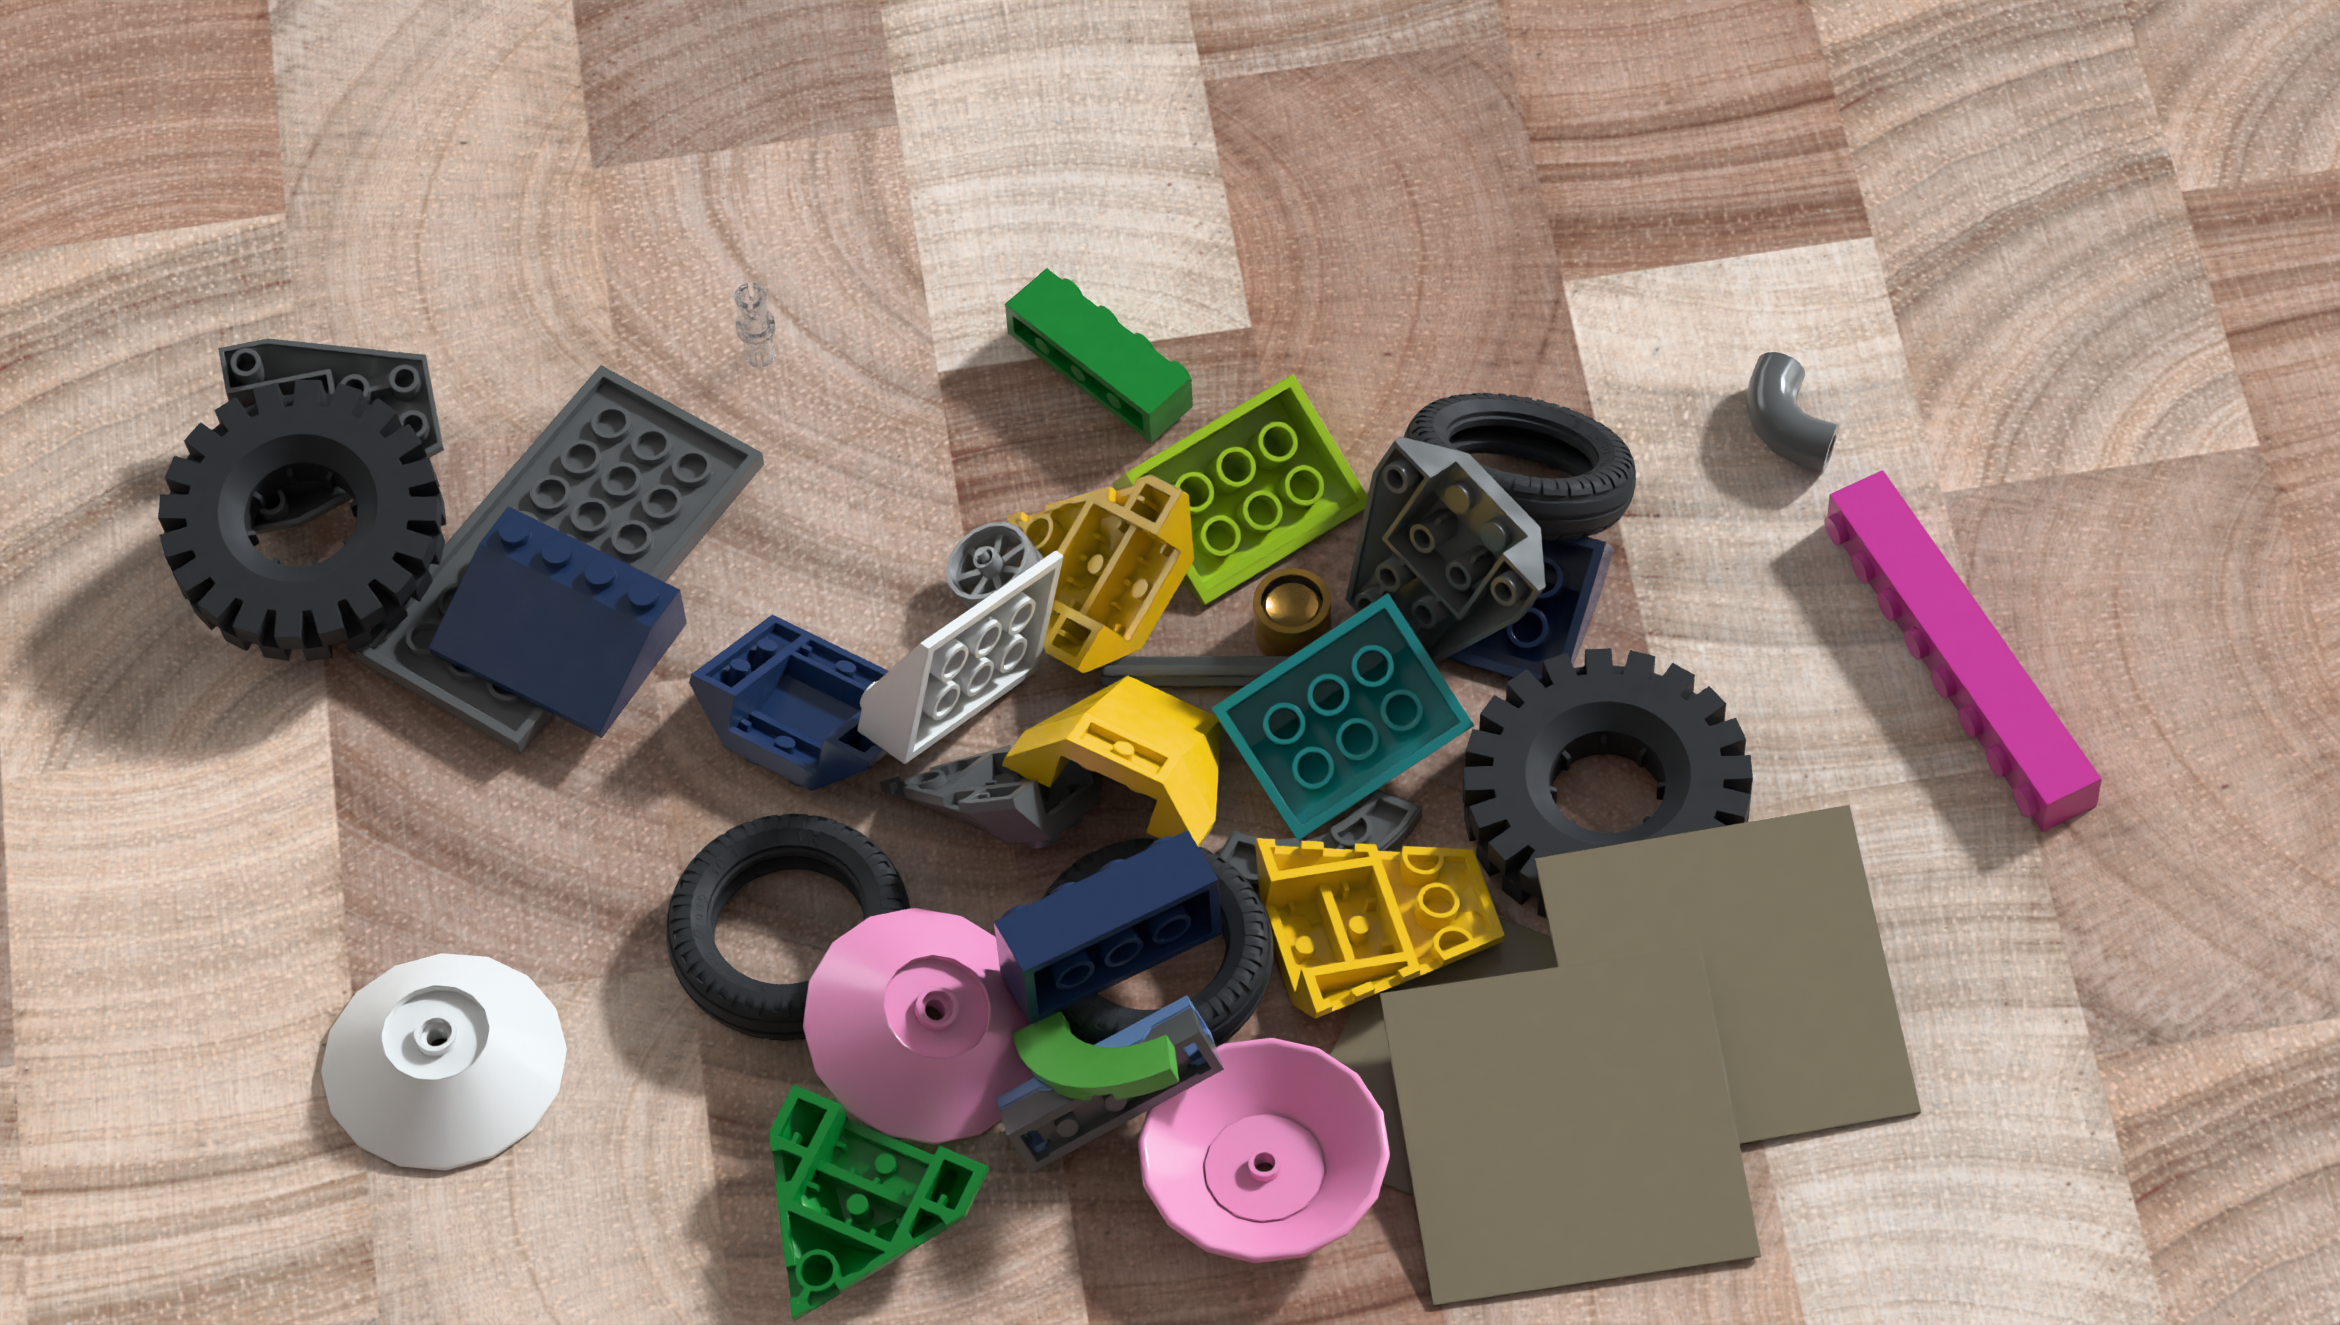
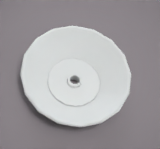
[321,953,567,1171]

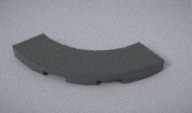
[1219,789,1422,893]

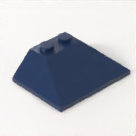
[689,614,889,791]

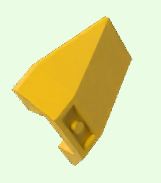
[1002,676,1221,847]

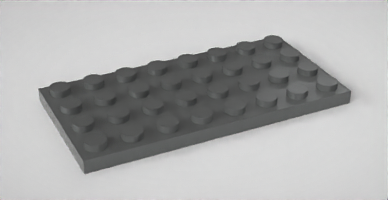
[355,365,764,754]

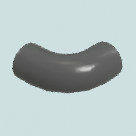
[1746,352,1839,473]

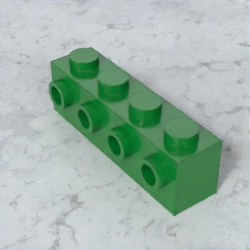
[1005,268,1193,443]

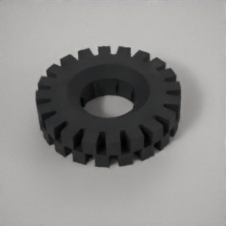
[158,380,447,661]
[1463,648,1753,919]

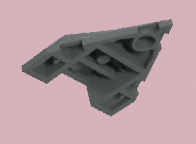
[880,745,1103,848]

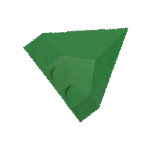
[769,1084,990,1322]

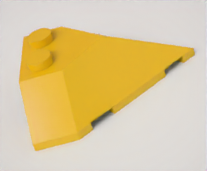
[1006,475,1194,674]

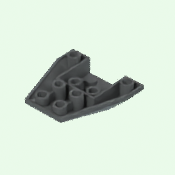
[218,338,444,535]
[1345,437,1545,664]

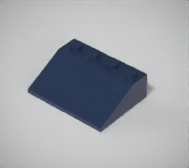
[429,506,687,738]
[1447,537,1614,680]

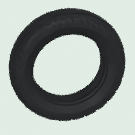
[1404,393,1636,540]
[666,813,910,1041]
[1042,838,1273,1047]

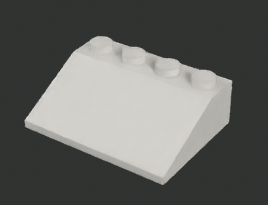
[857,551,1064,764]

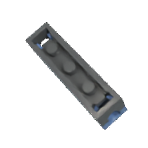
[996,995,1224,1173]

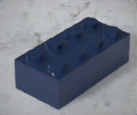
[994,830,1222,1025]

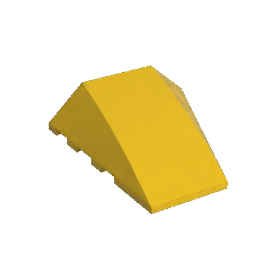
[1255,838,1505,1019]

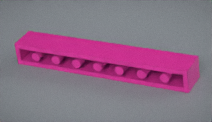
[1824,470,2102,832]

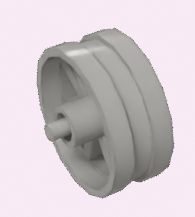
[946,522,1043,609]

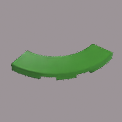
[1013,1011,1179,1101]

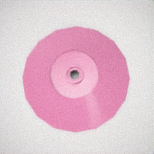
[803,908,1034,1145]
[1137,1038,1390,1264]

